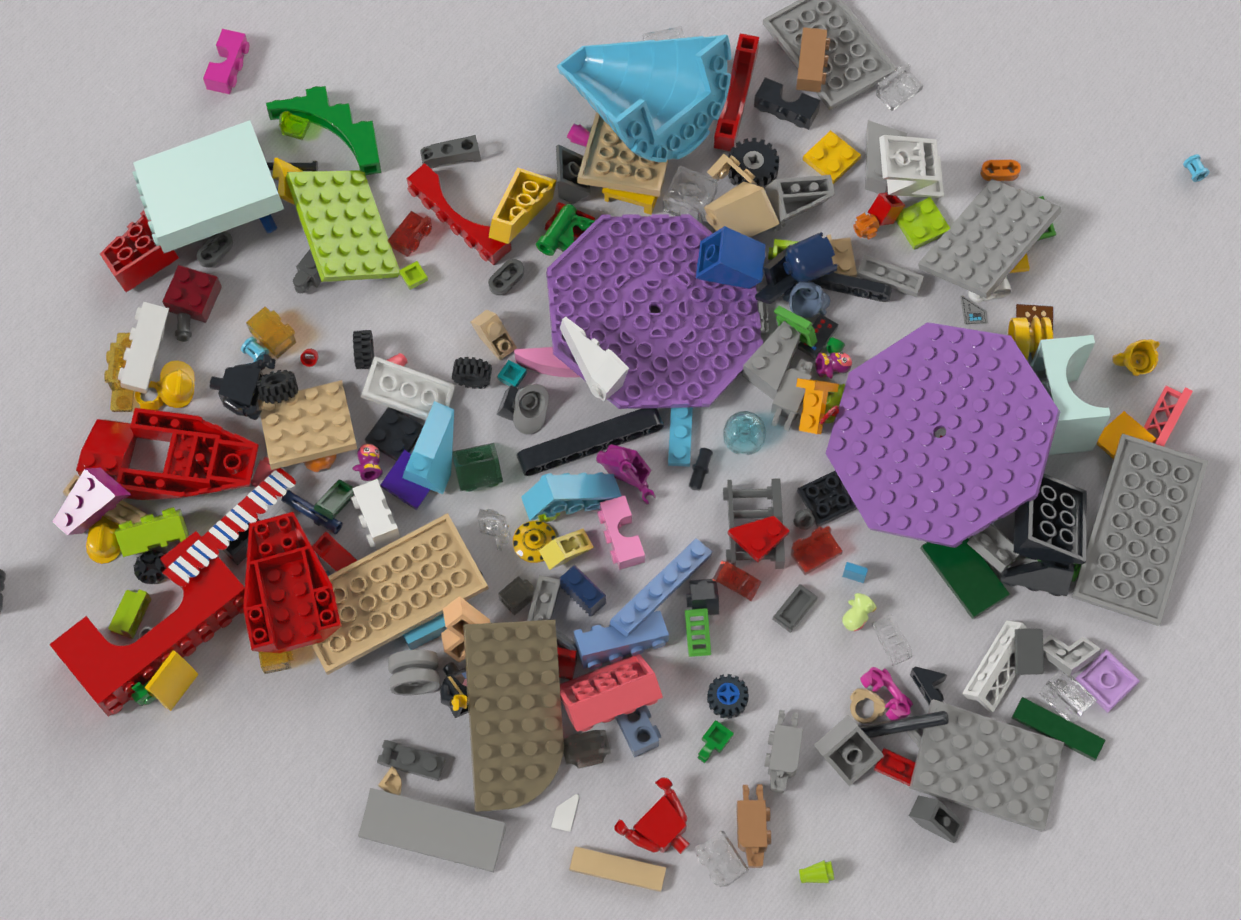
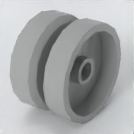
[388,649,440,696]

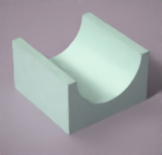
[1030,335,1111,455]

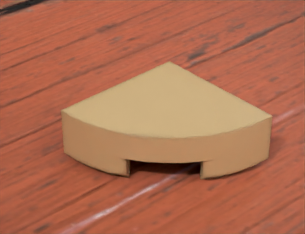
[378,767,402,795]

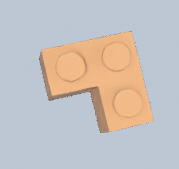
[441,596,490,663]

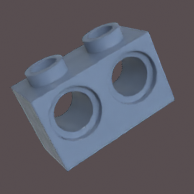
[615,705,661,757]

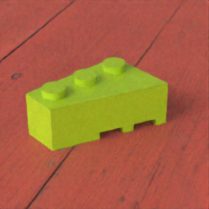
[115,507,189,557]

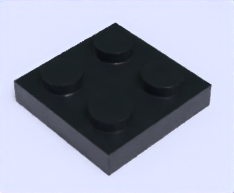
[365,407,423,461]

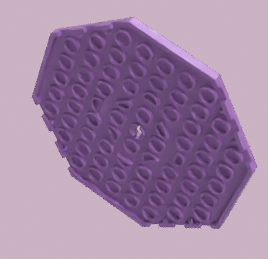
[546,214,763,409]
[826,322,1060,548]

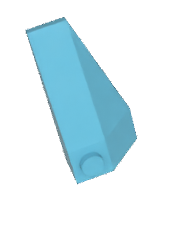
[402,401,454,494]

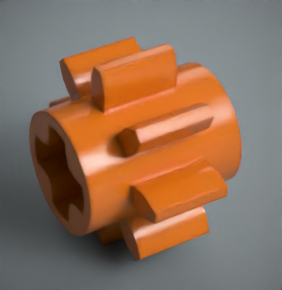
[853,212,879,240]

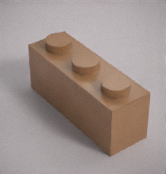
[796,27,830,92]

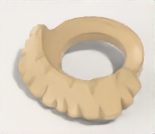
[850,688,886,724]

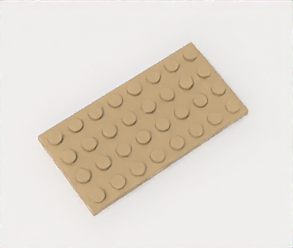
[312,513,489,675]

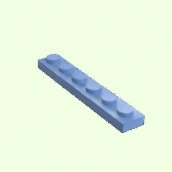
[610,538,713,637]

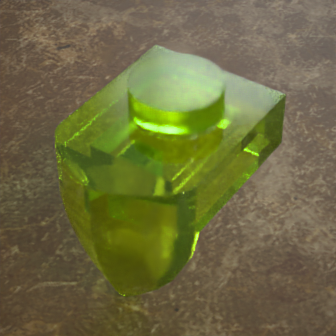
[279,111,310,140]

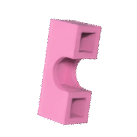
[597,496,645,570]

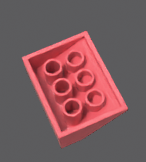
[560,654,663,732]

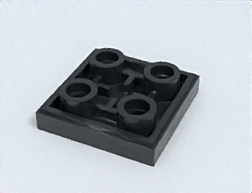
[797,471,857,527]

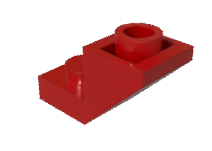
[312,531,358,572]

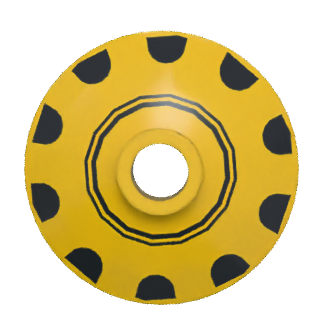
[513,521,556,563]

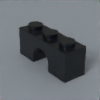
[754,77,821,130]

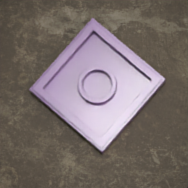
[1074,649,1140,713]

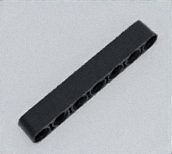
[516,408,665,476]

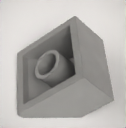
[814,715,884,786]

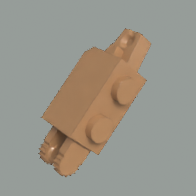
[736,784,771,868]

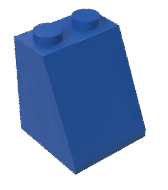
[696,226,766,289]

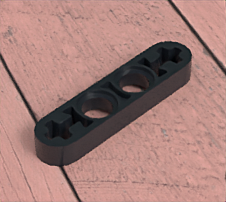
[809,272,892,302]

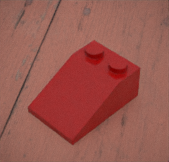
[76,419,137,481]

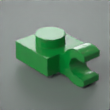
[131,681,156,706]
[697,720,734,763]

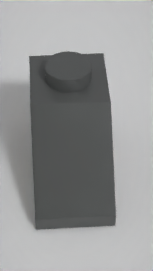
[909,795,964,843]

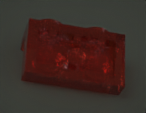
[387,211,432,257]

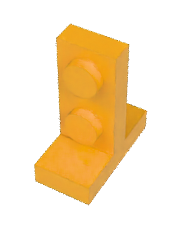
[796,378,839,434]

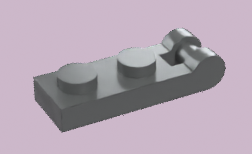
[377,740,446,781]

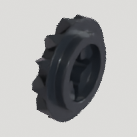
[133,549,166,584]

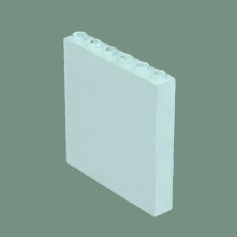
[132,120,284,253]

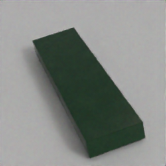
[1011,697,1106,761]

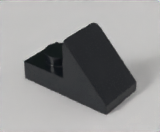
[910,667,947,706]

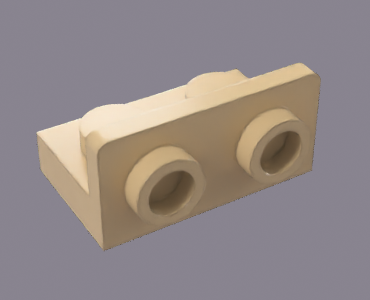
[826,234,857,277]

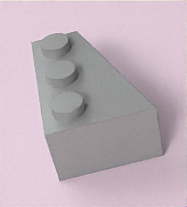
[865,120,907,194]
[742,321,801,400]

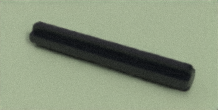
[861,711,949,738]

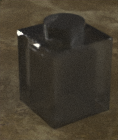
[498,576,534,616]

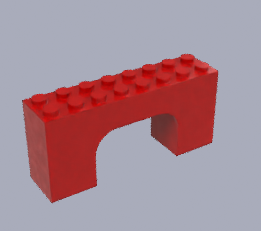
[49,531,245,717]

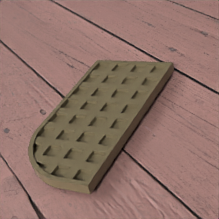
[463,620,564,812]

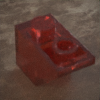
[712,561,762,601]

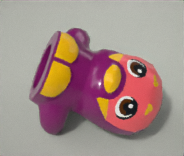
[815,352,852,379]
[352,444,383,481]

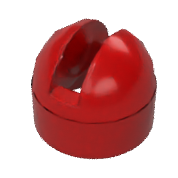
[300,348,319,367]

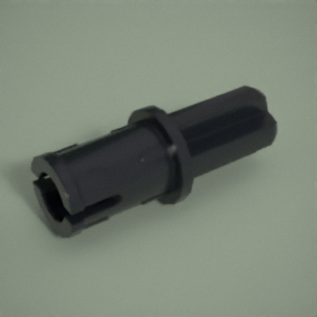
[689,448,713,491]

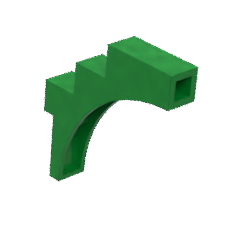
[266,86,382,176]

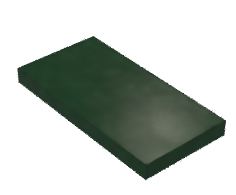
[920,538,1010,619]

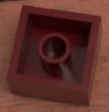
[162,265,222,323]

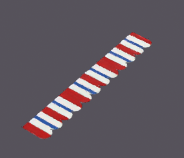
[162,468,296,587]

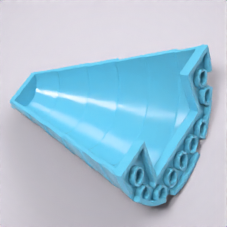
[557,34,731,162]

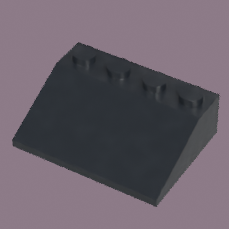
[1013,474,1087,564]

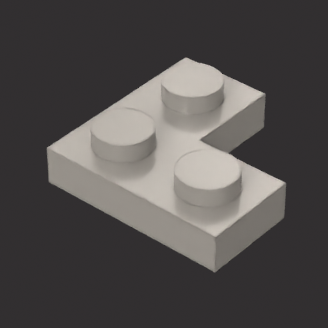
[1043,635,1101,676]

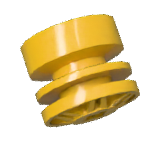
[1008,317,1054,360]

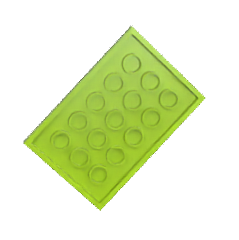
[286,170,400,282]

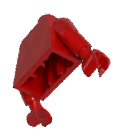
[614,777,690,854]

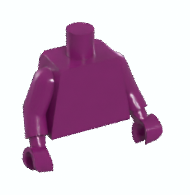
[596,444,656,504]

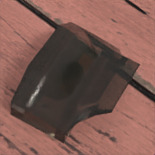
[563,730,611,769]

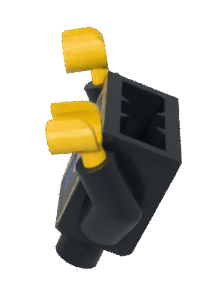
[440,662,469,718]

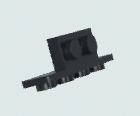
[755,245,798,304]

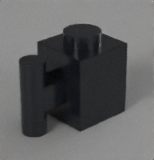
[686,579,719,615]

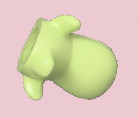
[842,593,877,631]

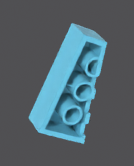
[521,472,622,520]

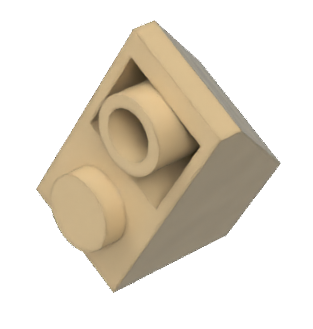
[470,310,517,360]

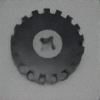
[728,138,779,190]

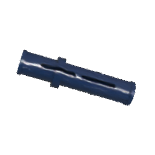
[281,490,343,534]

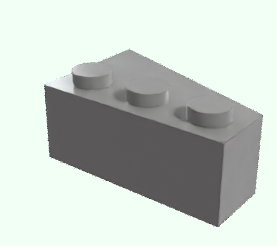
[765,175,835,225]

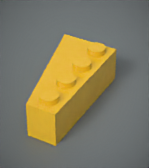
[489,167,557,244]

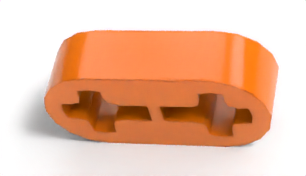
[980,159,1021,181]

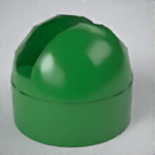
[826,337,845,354]

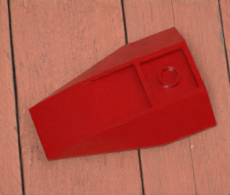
[243,512,342,654]

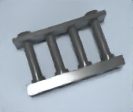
[723,478,785,570]

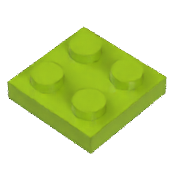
[896,197,950,250]

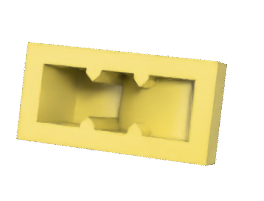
[539,528,594,570]

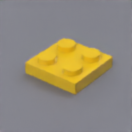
[803,130,861,184]

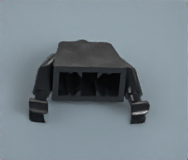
[210,354,276,420]

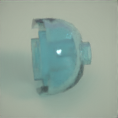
[723,411,766,455]

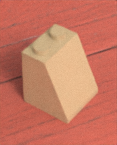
[704,182,780,237]

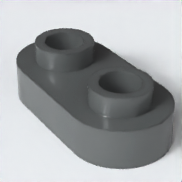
[197,231,233,268]
[488,259,524,295]

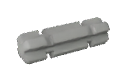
[757,301,769,335]

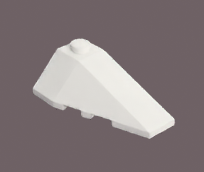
[560,317,629,402]

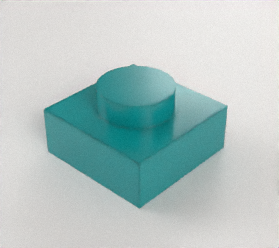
[497,360,527,387]

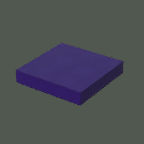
[380,450,430,510]

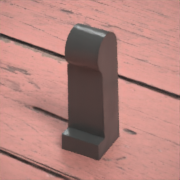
[420,135,481,168]

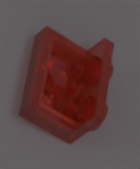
[790,526,843,575]

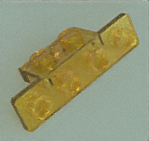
[104,333,134,412]

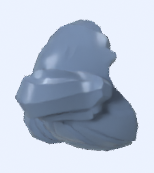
[783,282,830,318]

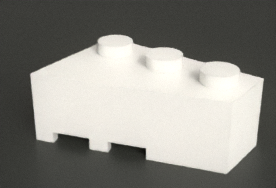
[351,479,401,551]

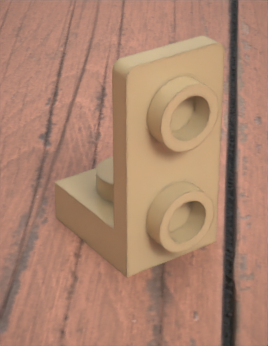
[707,154,757,185]

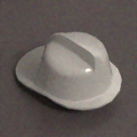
[513,384,549,435]

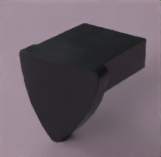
[496,385,519,421]

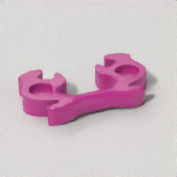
[860,667,913,720]

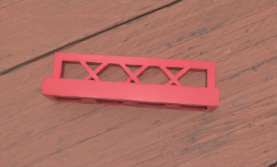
[1144,386,1193,447]

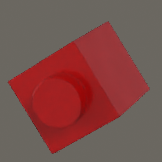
[868,192,905,226]

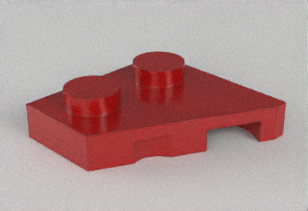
[727,516,790,562]

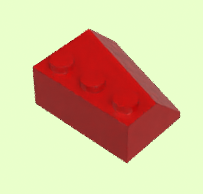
[100,210,179,292]

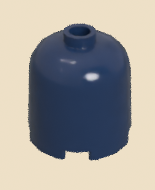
[783,232,838,282]

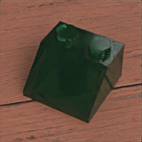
[452,443,503,492]

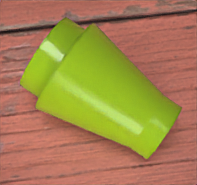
[799,860,835,883]

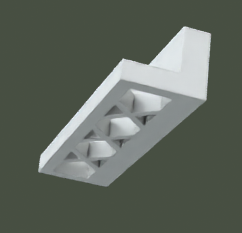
[962,620,1027,712]

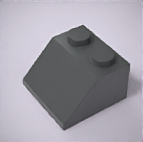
[556,145,591,204]

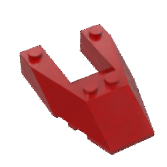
[116,408,259,500]

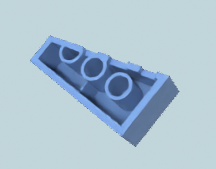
[574,611,669,670]

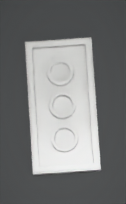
[361,356,456,420]

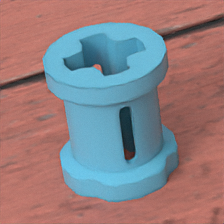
[1183,154,1210,182]
[241,337,269,362]

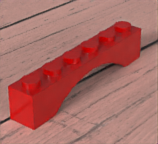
[714,33,760,151]
[406,163,512,265]

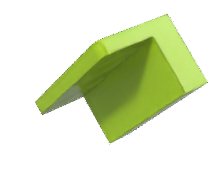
[108,589,152,639]

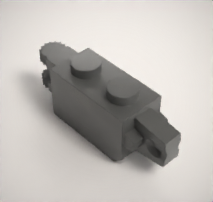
[292,249,322,294]

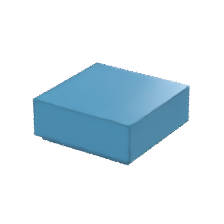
[842,562,868,583]

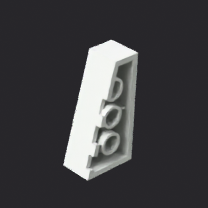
[117,302,169,394]

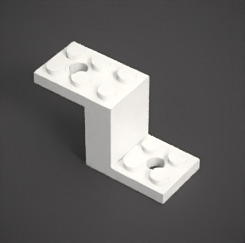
[879,135,944,198]

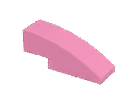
[514,347,580,377]

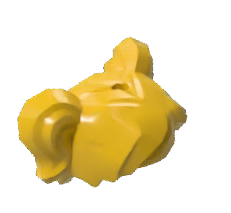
[1112,339,1160,376]

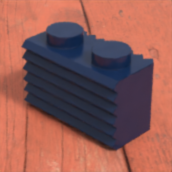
[560,565,606,617]

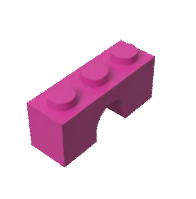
[203,29,250,94]

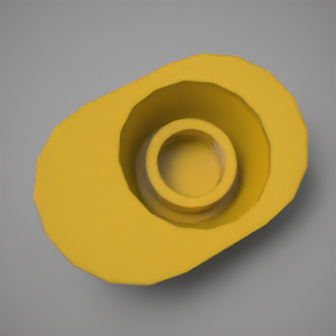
[159,360,195,408]
[86,516,121,564]

